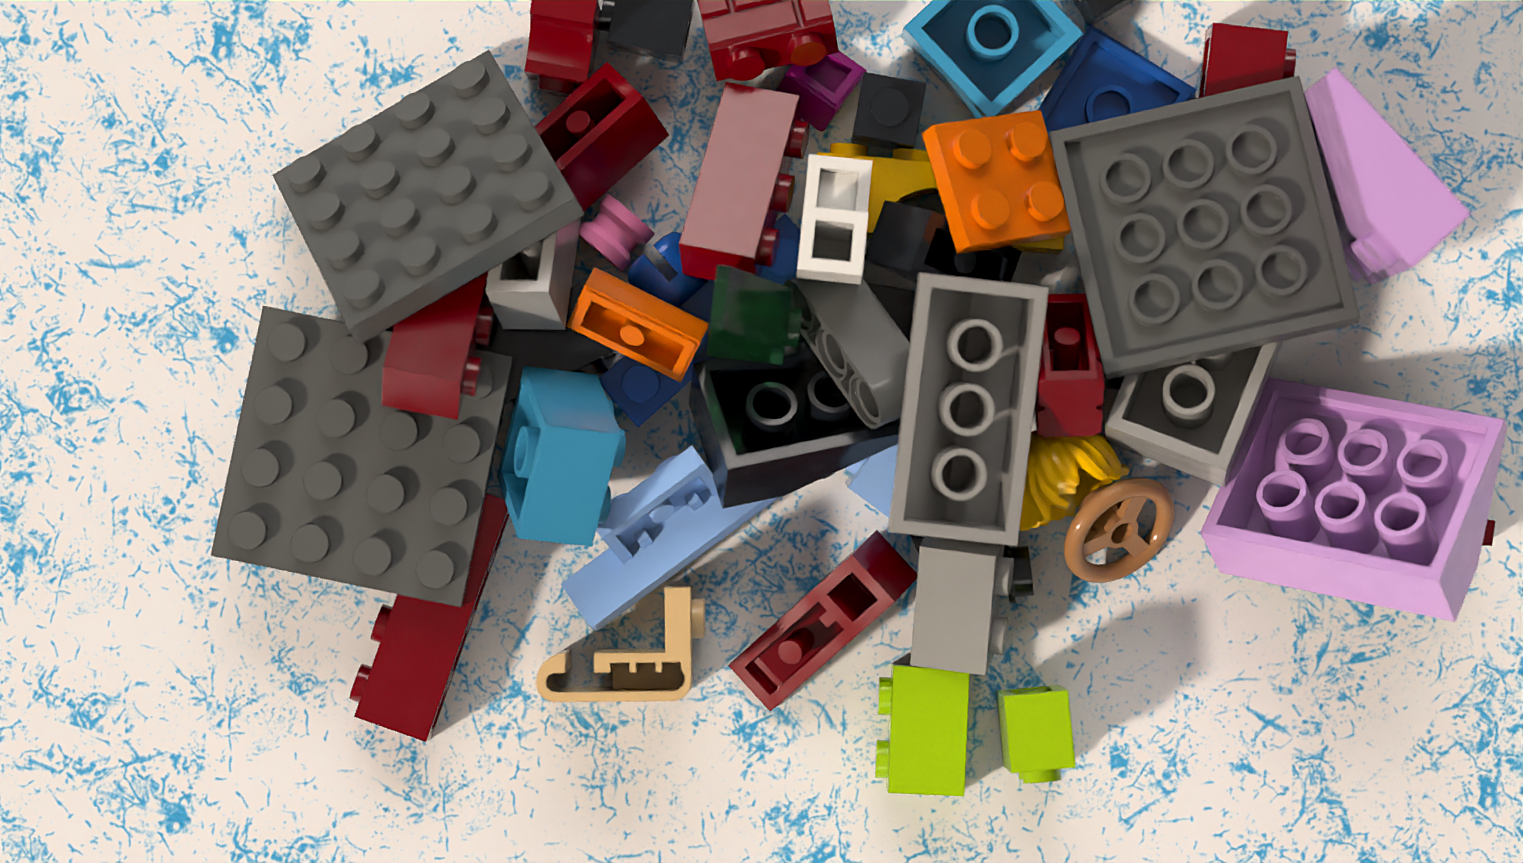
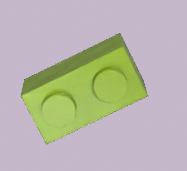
[875,664,970,796]
[996,685,1076,783]

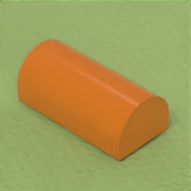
[567,267,710,383]

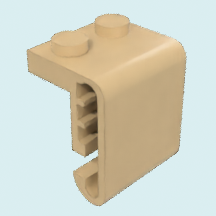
[536,586,705,702]

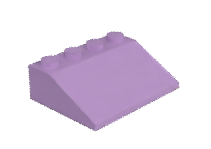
[1304,67,1471,285]
[1200,377,1507,622]

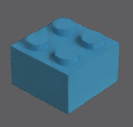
[901,0,1083,118]
[497,366,626,547]

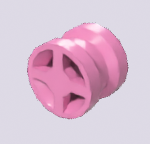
[579,193,655,272]

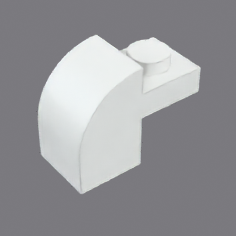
[796,154,873,284]

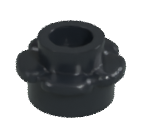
[1003,545,1034,604]

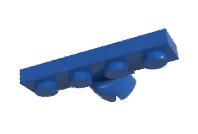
[599,213,801,428]

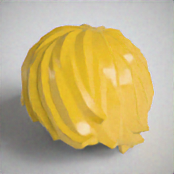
[1019,430,1129,531]

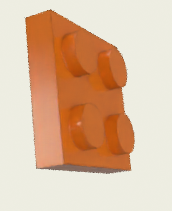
[922,110,1071,254]

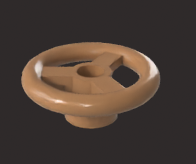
[1064,478,1175,583]

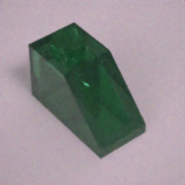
[706,265,802,365]

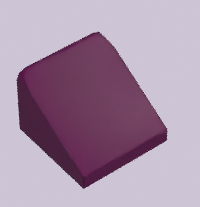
[776,51,867,132]

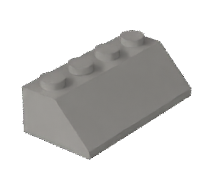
[888,273,1049,546]

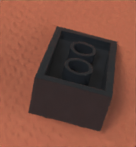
[689,341,901,509]

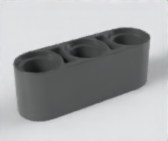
[782,277,910,429]

